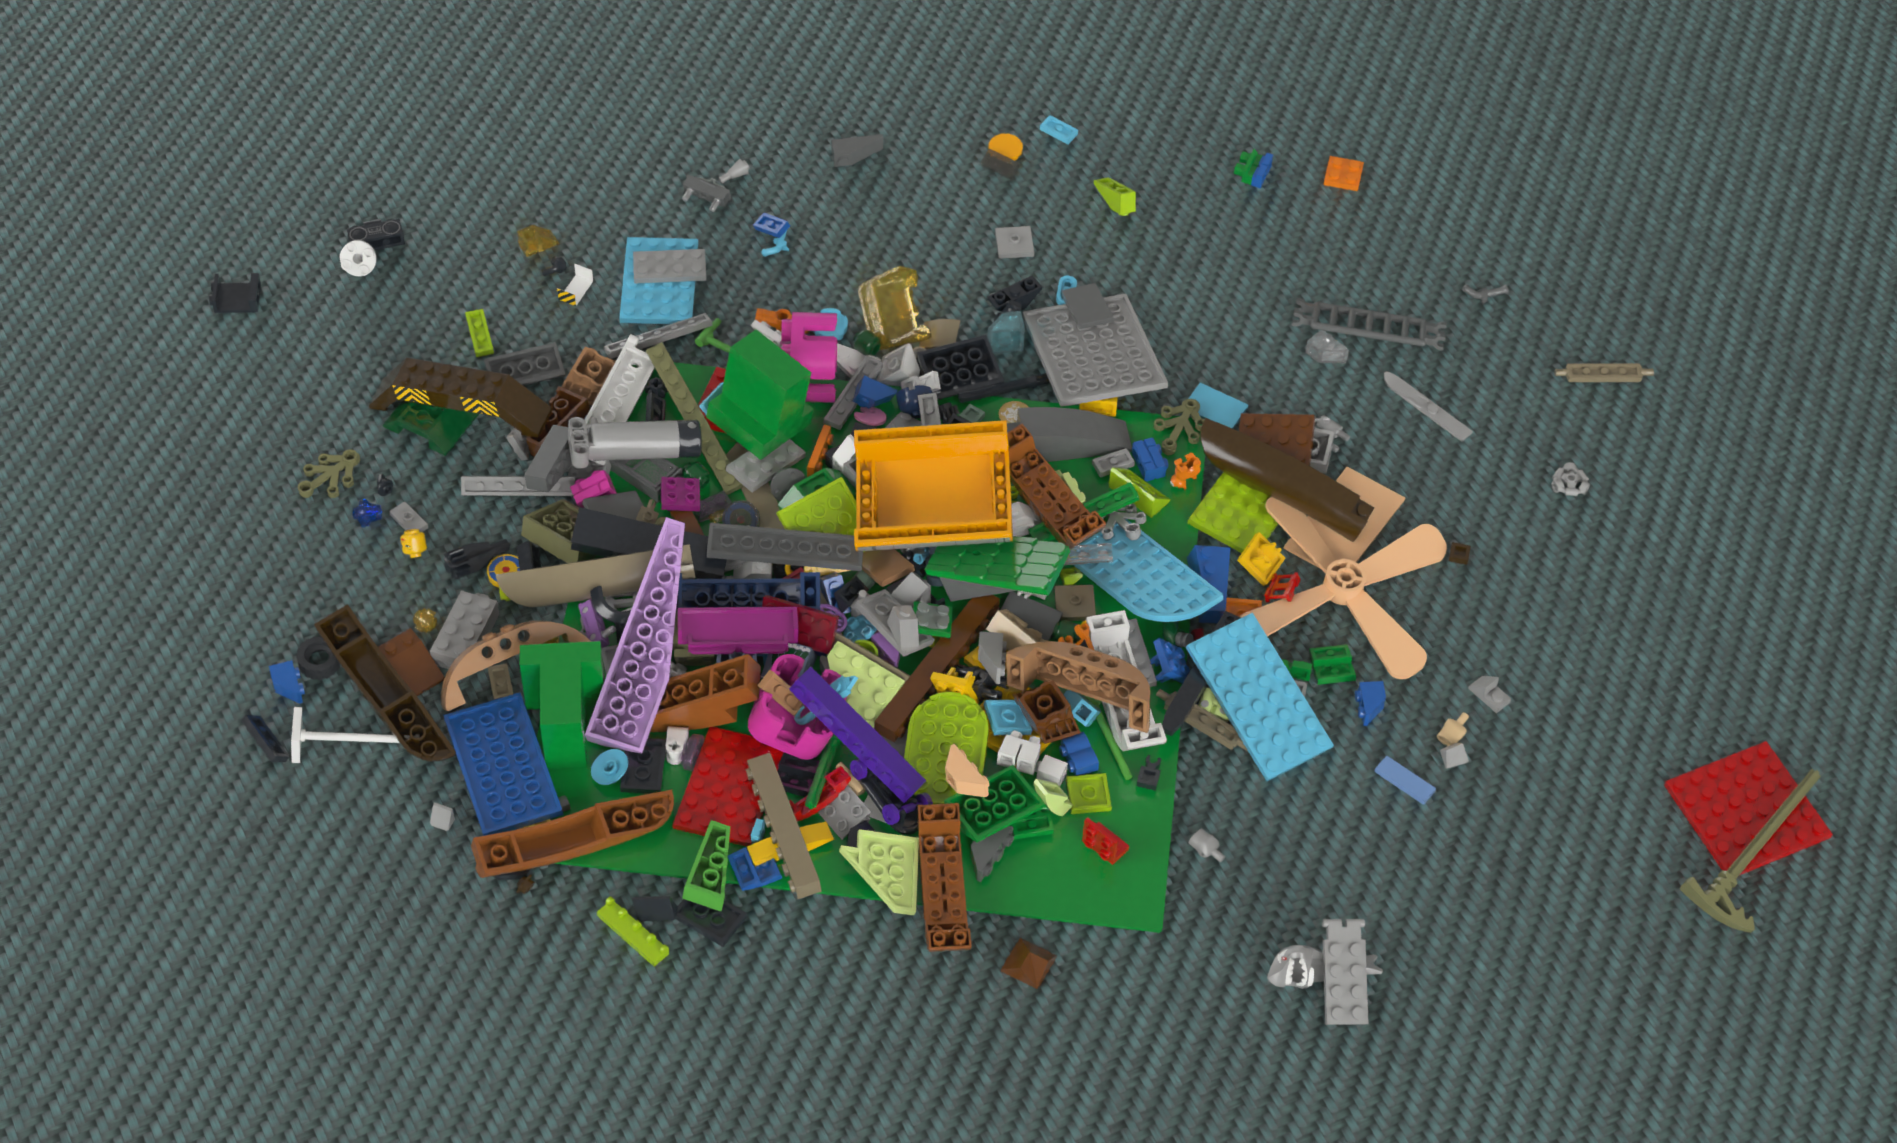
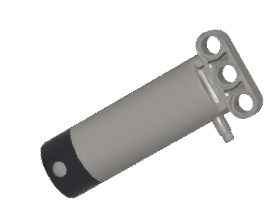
[568,417,702,468]

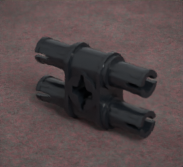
[955,664,1009,702]

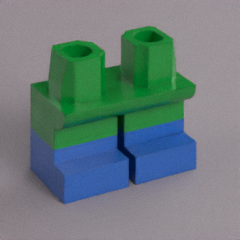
[1234,149,1273,189]

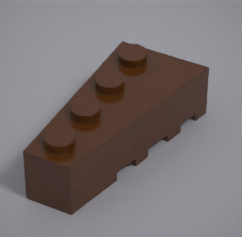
[526,386,590,457]

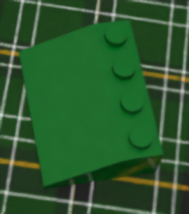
[944,765,1046,843]

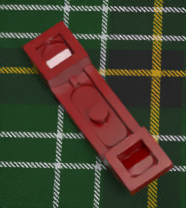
[789,766,851,822]

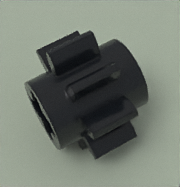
[645,377,668,398]
[938,402,959,424]

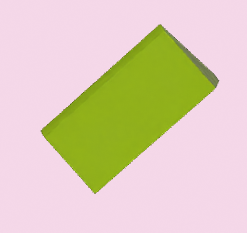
[1109,467,1171,518]

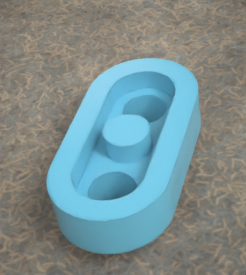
[1056,275,1077,305]

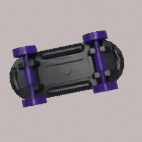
[850,748,933,835]

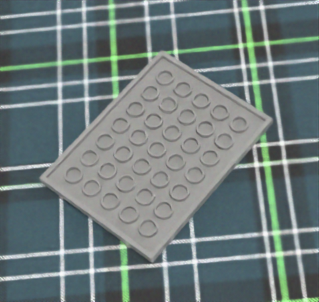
[1022,294,1168,407]

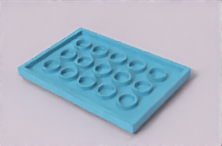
[619,237,699,324]

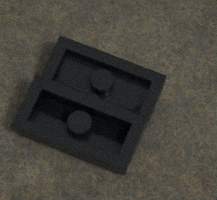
[777,752,820,797]

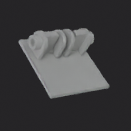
[818,785,871,840]

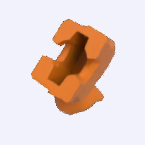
[1170,453,1201,490]

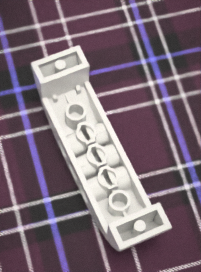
[1086,610,1167,751]

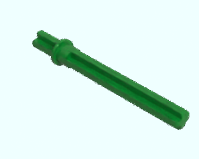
[805,734,841,810]

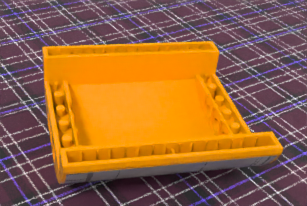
[854,420,1013,551]

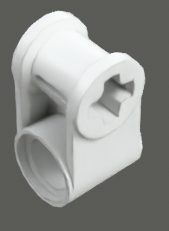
[666,726,689,765]

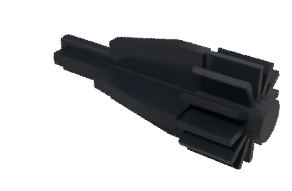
[443,539,510,580]

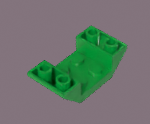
[777,468,856,510]

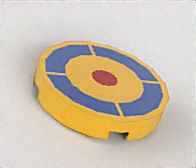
[487,554,520,588]

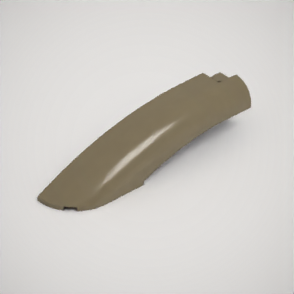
[496,544,695,607]

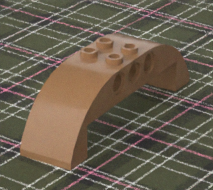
[441,621,591,711]
[1006,641,1150,733]

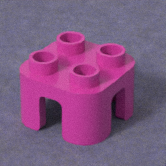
[781,312,837,403]
[748,654,847,760]

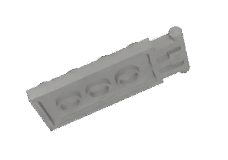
[1322,919,1368,1025]

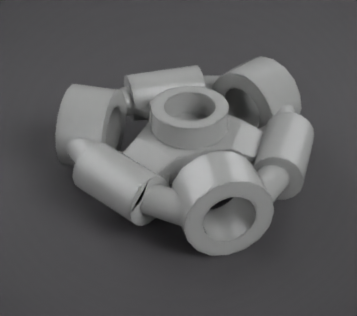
[1551,462,1590,496]

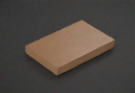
[862,549,915,587]

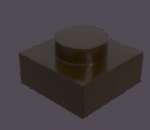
[1448,542,1471,565]

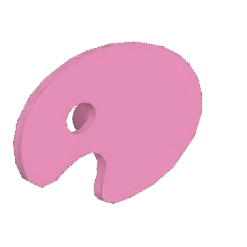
[854,407,886,426]

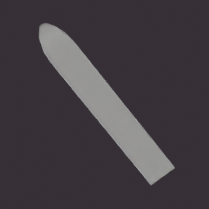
[1384,371,1473,442]

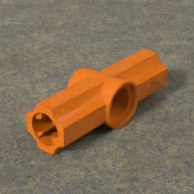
[755,308,809,334]

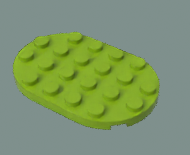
[904,692,989,804]

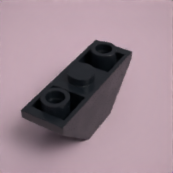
[987,275,1042,312]

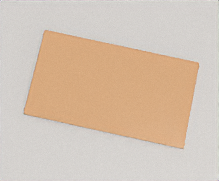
[1283,467,1405,569]

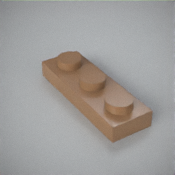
[757,670,803,716]

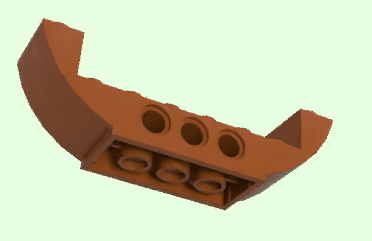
[1007,424,1106,549]
[918,803,972,952]

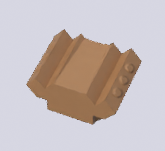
[561,346,616,405]

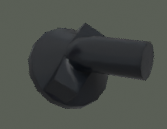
[541,256,567,276]
[377,474,393,496]

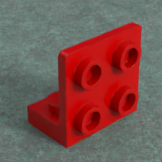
[1082,817,1129,865]

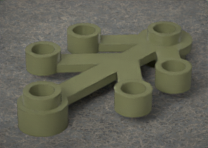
[1154,399,1205,455]
[298,449,360,498]

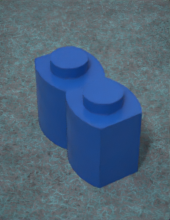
[1059,732,1099,776]

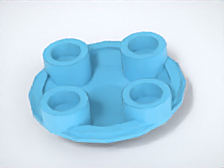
[843,615,877,642]

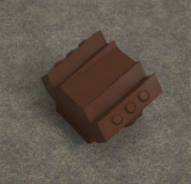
[1012,680,1081,744]

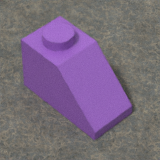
[871,632,901,668]

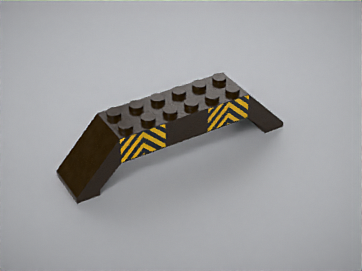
[369,358,552,438]

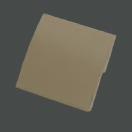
[919,319,960,350]

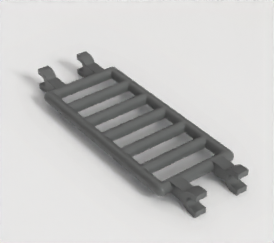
[1292,298,1447,350]

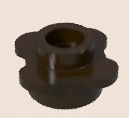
[516,874,535,895]

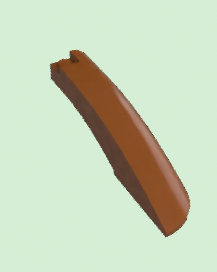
[471,790,674,878]

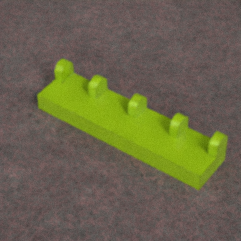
[597,896,669,967]

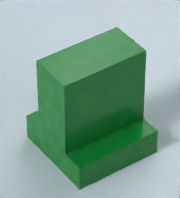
[706,330,814,460]
[520,641,605,769]

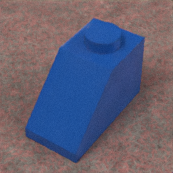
[852,375,897,409]

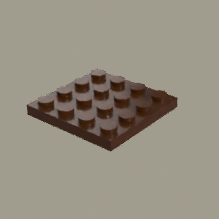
[1239,413,1315,466]

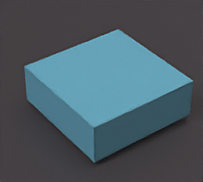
[751,818,765,844]

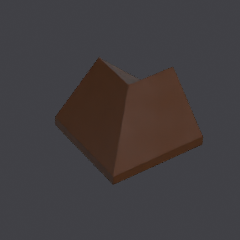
[1001,938,1057,989]

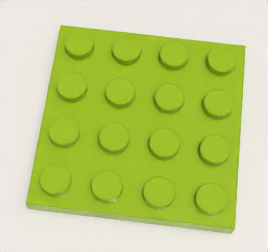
[1188,472,1278,553]
[776,477,865,552]

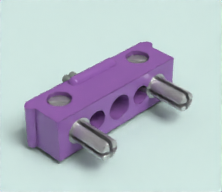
[579,599,616,648]

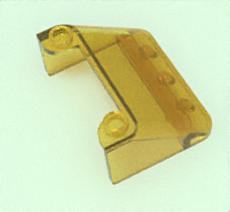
[858,266,932,350]

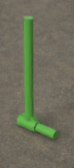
[695,318,731,353]
[1083,696,1133,780]

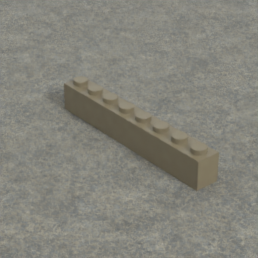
[745,753,822,899]

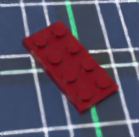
[762,595,839,654]

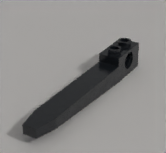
[1162,611,1241,736]

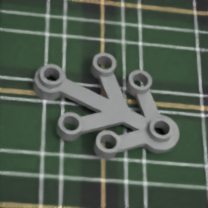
[1101,503,1146,540]

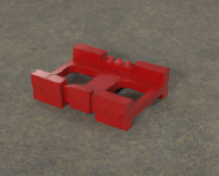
[1264,572,1301,602]

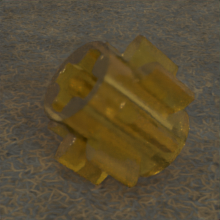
[413,608,438,633]

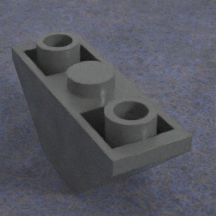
[970,826,1014,882]

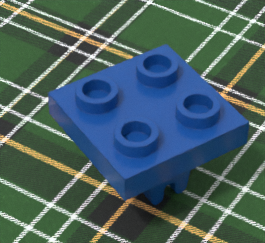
[1150,638,1190,684]

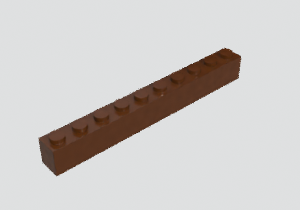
[874,595,1000,743]

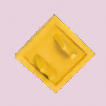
[1237,532,1285,586]
[930,667,979,704]

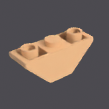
[945,744,989,797]

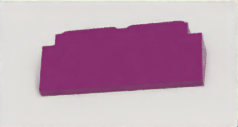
[678,607,798,654]

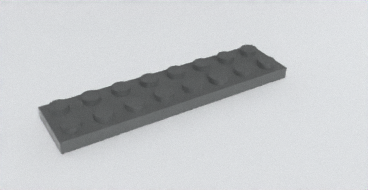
[706,523,863,571]

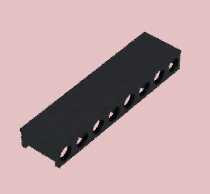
[571,507,727,579]

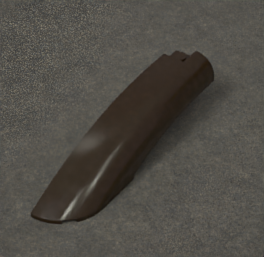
[1200,418,1374,542]
[314,604,456,761]

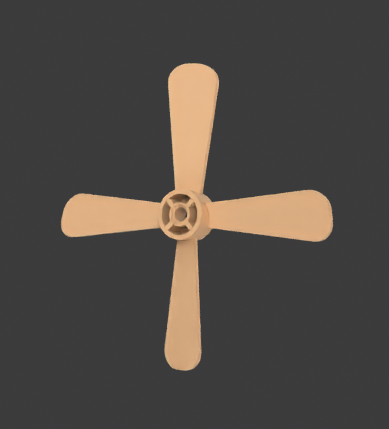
[1240,497,1447,679]

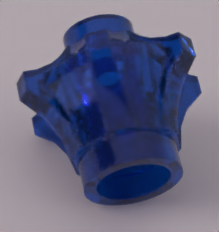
[352,499,382,528]

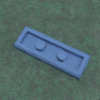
[1375,756,1436,805]

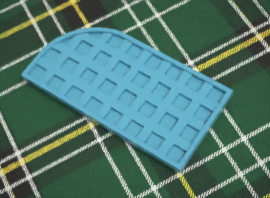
[1067,519,1224,622]

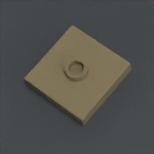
[1054,585,1096,621]

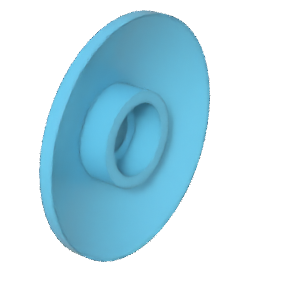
[591,749,628,785]

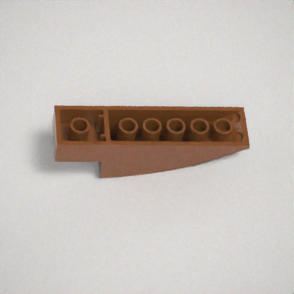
[650,654,761,732]

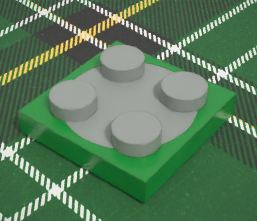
[913,601,952,638]

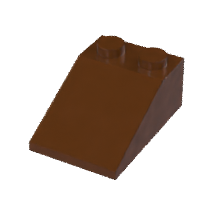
[378,628,445,696]

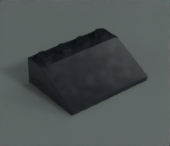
[916,335,1004,400]

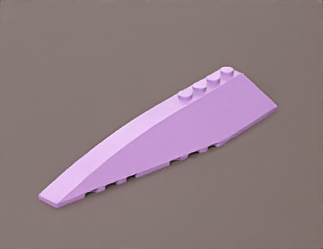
[585,517,685,754]

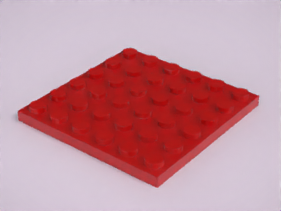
[1664,741,1832,875]

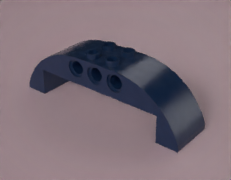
[676,572,820,610]

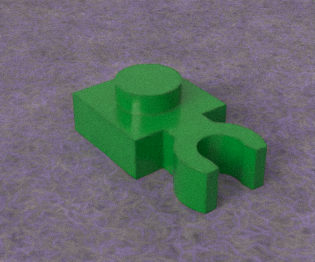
[1281,659,1313,681]

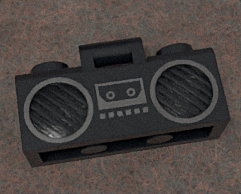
[346,218,405,251]

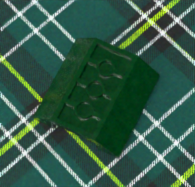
[383,401,479,456]

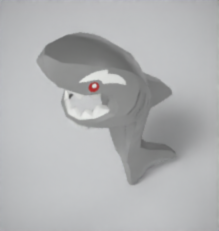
[1267,945,1383,989]

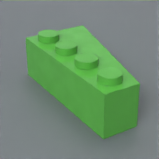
[682,820,730,911]

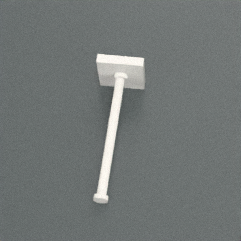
[291,707,420,763]

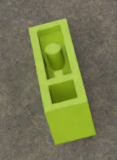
[1094,177,1136,216]

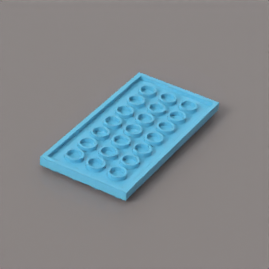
[1186,613,1334,782]

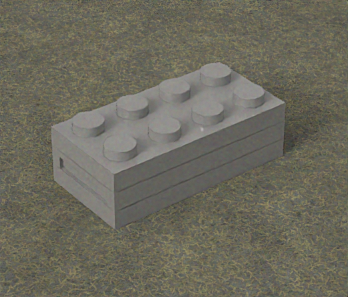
[430,591,499,669]

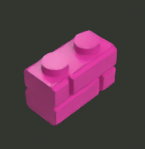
[570,470,616,508]

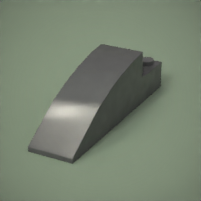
[1007,407,1132,462]

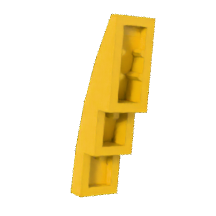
[747,822,834,867]

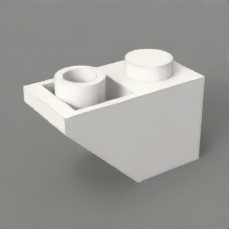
[832,434,856,473]

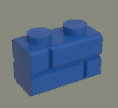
[1132,438,1168,482]

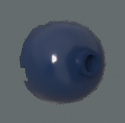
[896,385,933,419]

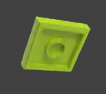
[1066,773,1112,814]

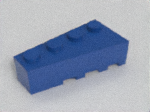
[1187,545,1230,623]

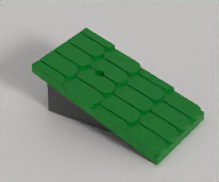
[925,536,1070,601]

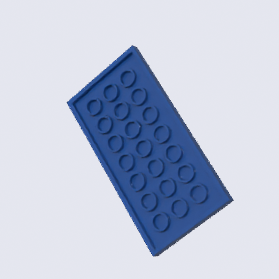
[443,693,563,836]

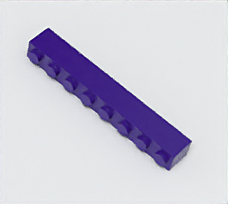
[789,667,926,803]

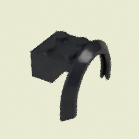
[590,586,631,643]

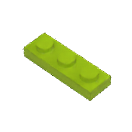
[465,309,494,357]

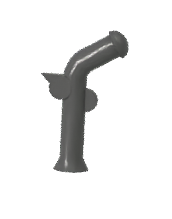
[1462,284,1509,305]

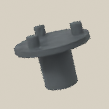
[770,468,806,501]

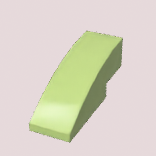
[1034,779,1073,816]

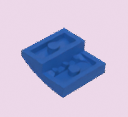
[728,847,782,891]

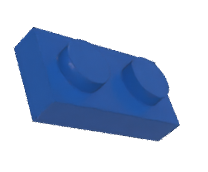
[753,213,790,238]

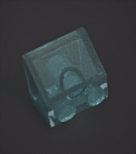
[988,311,1025,354]

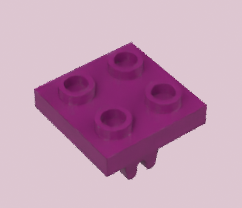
[661,477,700,512]

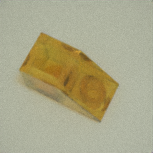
[517,225,559,257]

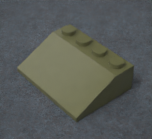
[521,499,597,563]

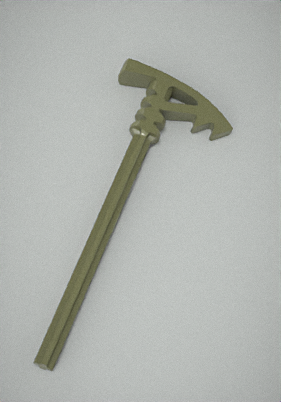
[1680,769,1821,933]

